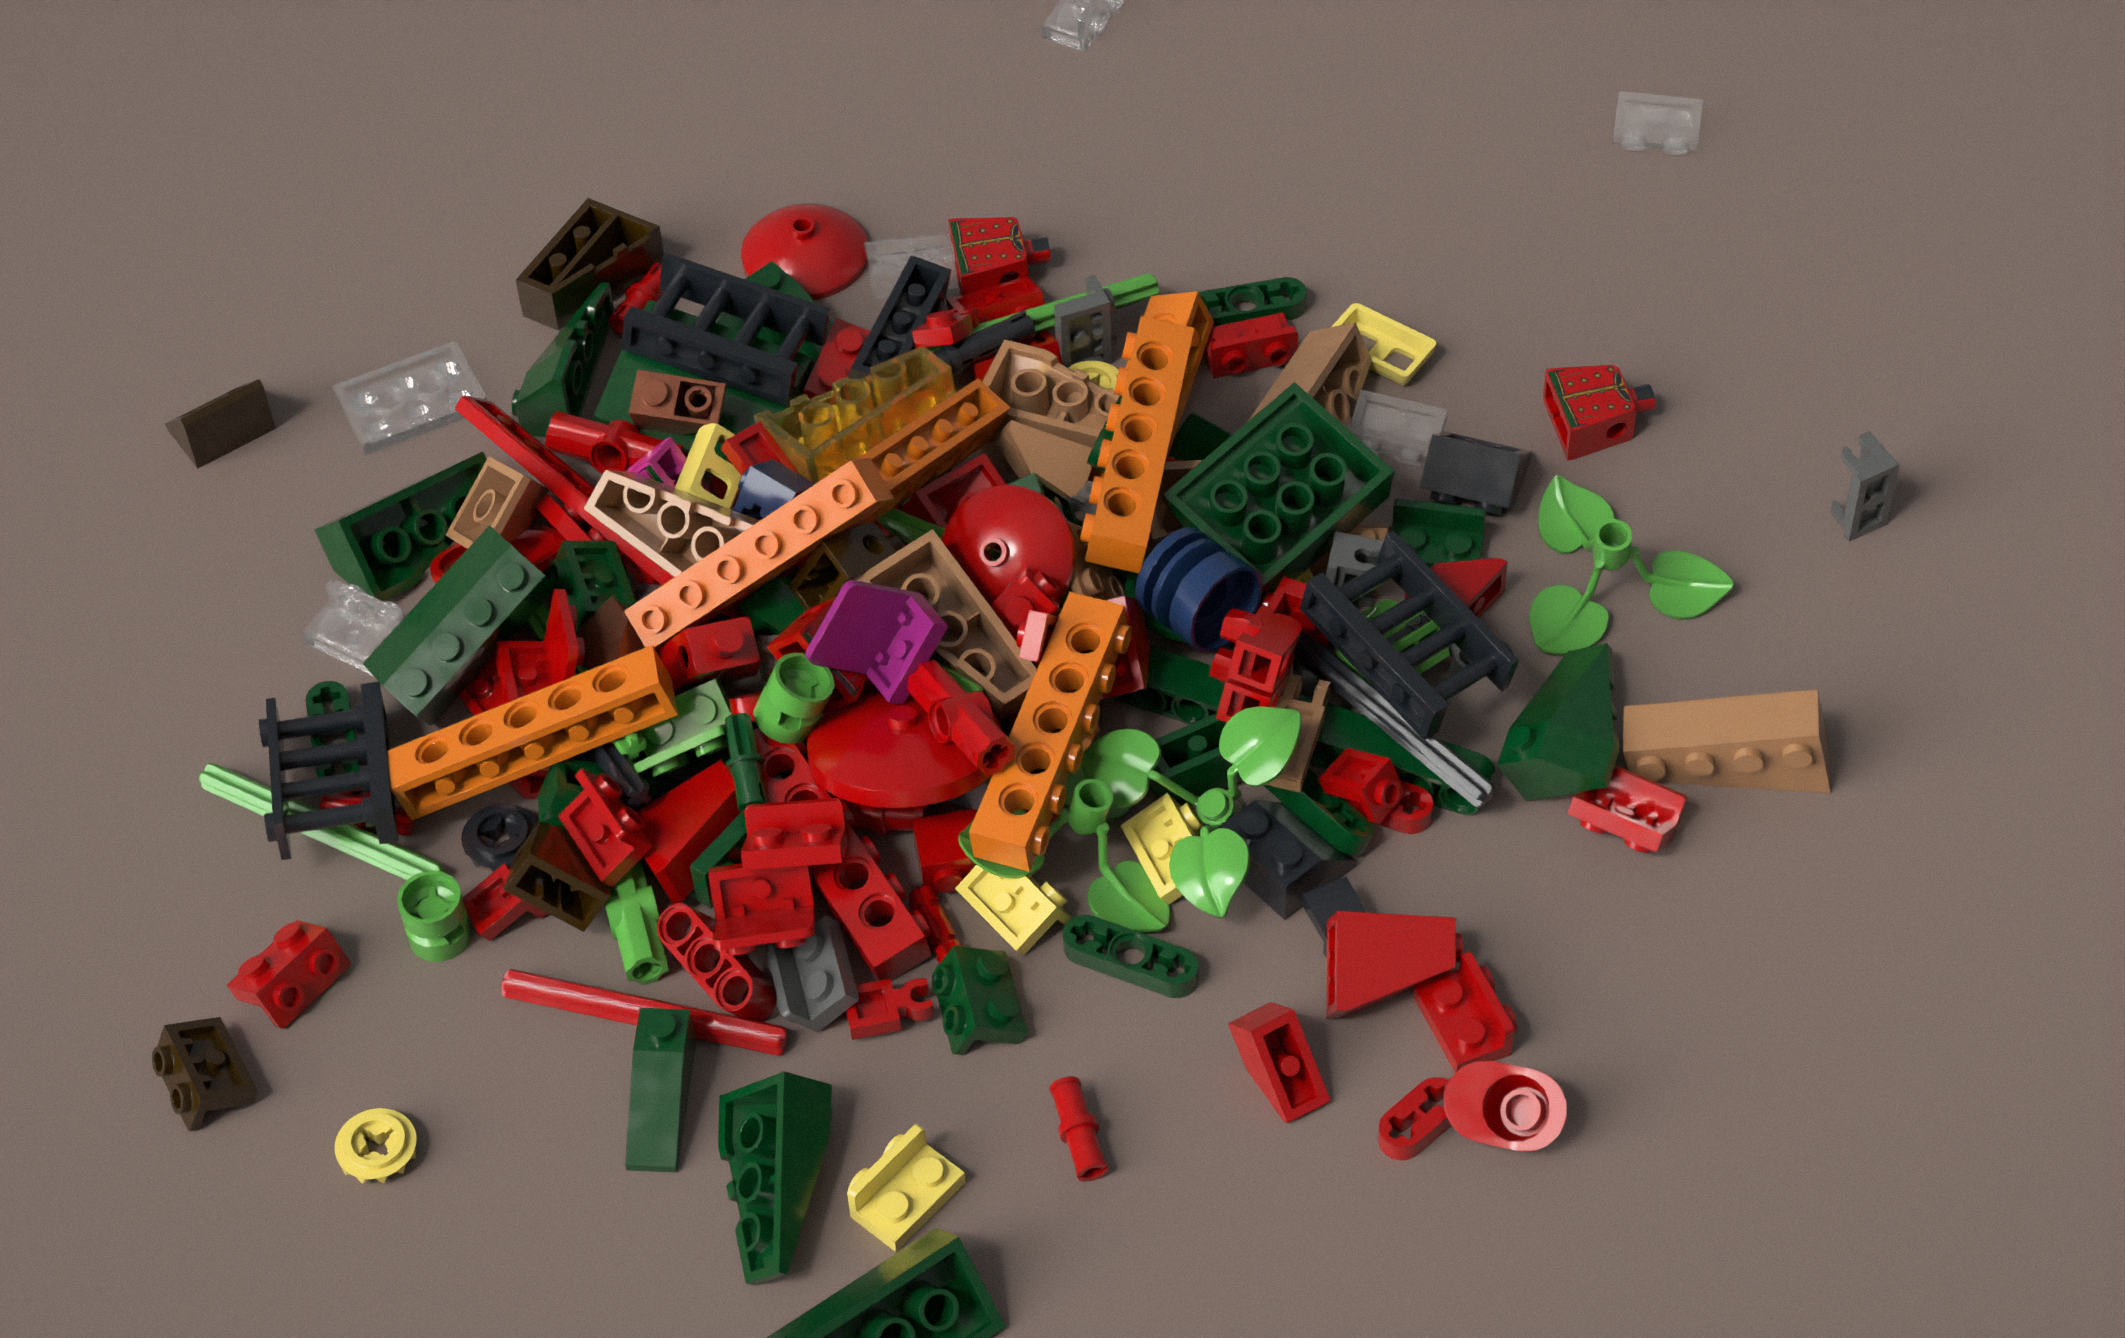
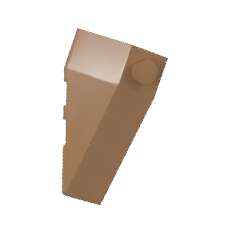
[983,339,1120,448]

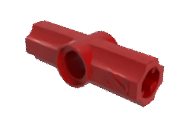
[545,411,686,474]
[907,660,1015,776]

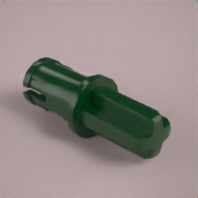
[725,713,769,811]

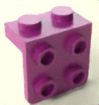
[805,580,948,705]

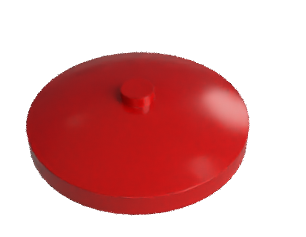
[807,692,1002,808]

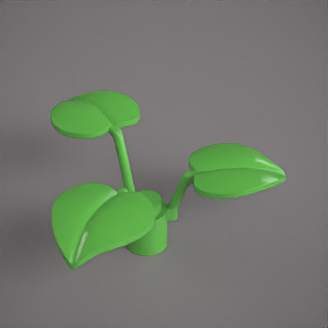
[1529,475,1734,656]
[1081,707,1302,918]
[958,753,1170,932]

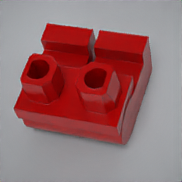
[1209,605,1302,723]

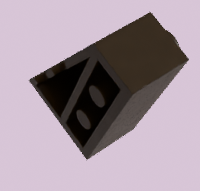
[516,198,664,331]

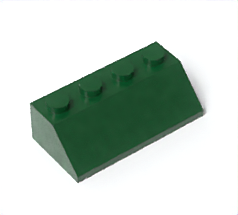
[362,525,558,726]
[766,1228,1006,1338]

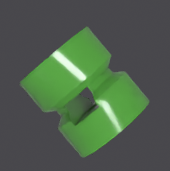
[753,652,835,744]
[397,871,472,962]

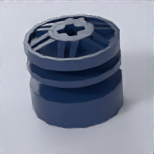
[1135,527,1263,653]

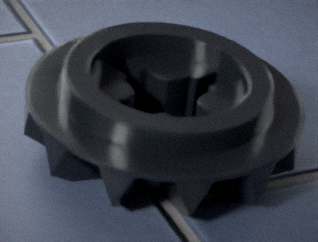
[461,804,537,872]

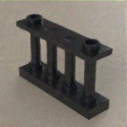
[621,253,830,406]
[1299,530,1519,741]
[259,681,399,860]

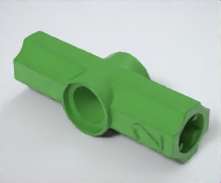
[605,859,669,985]

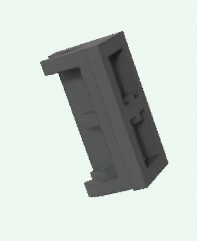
[1831,431,1900,541]
[1325,531,1383,607]

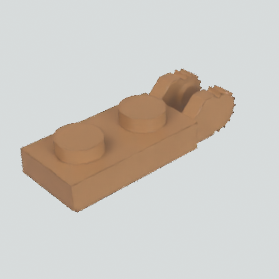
[1266,674,1331,792]

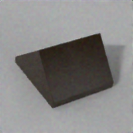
[165,379,276,469]

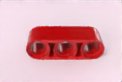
[657,903,777,1021]

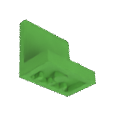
[633,678,731,777]

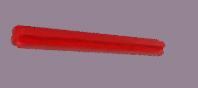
[501,969,788,1056]

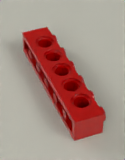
[726,727,932,981]

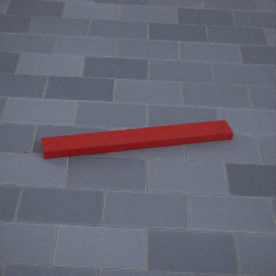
[455,395,674,585]

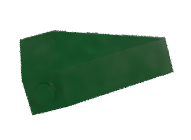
[314,452,487,605]
[718,1071,832,1285]

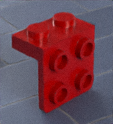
[495,589,585,703]
[708,863,816,955]

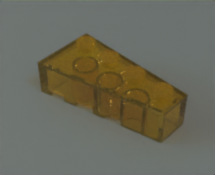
[753,346,956,484]

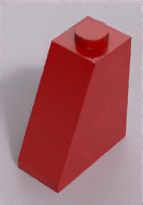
[636,760,743,904]
[1326,911,1463,1020]

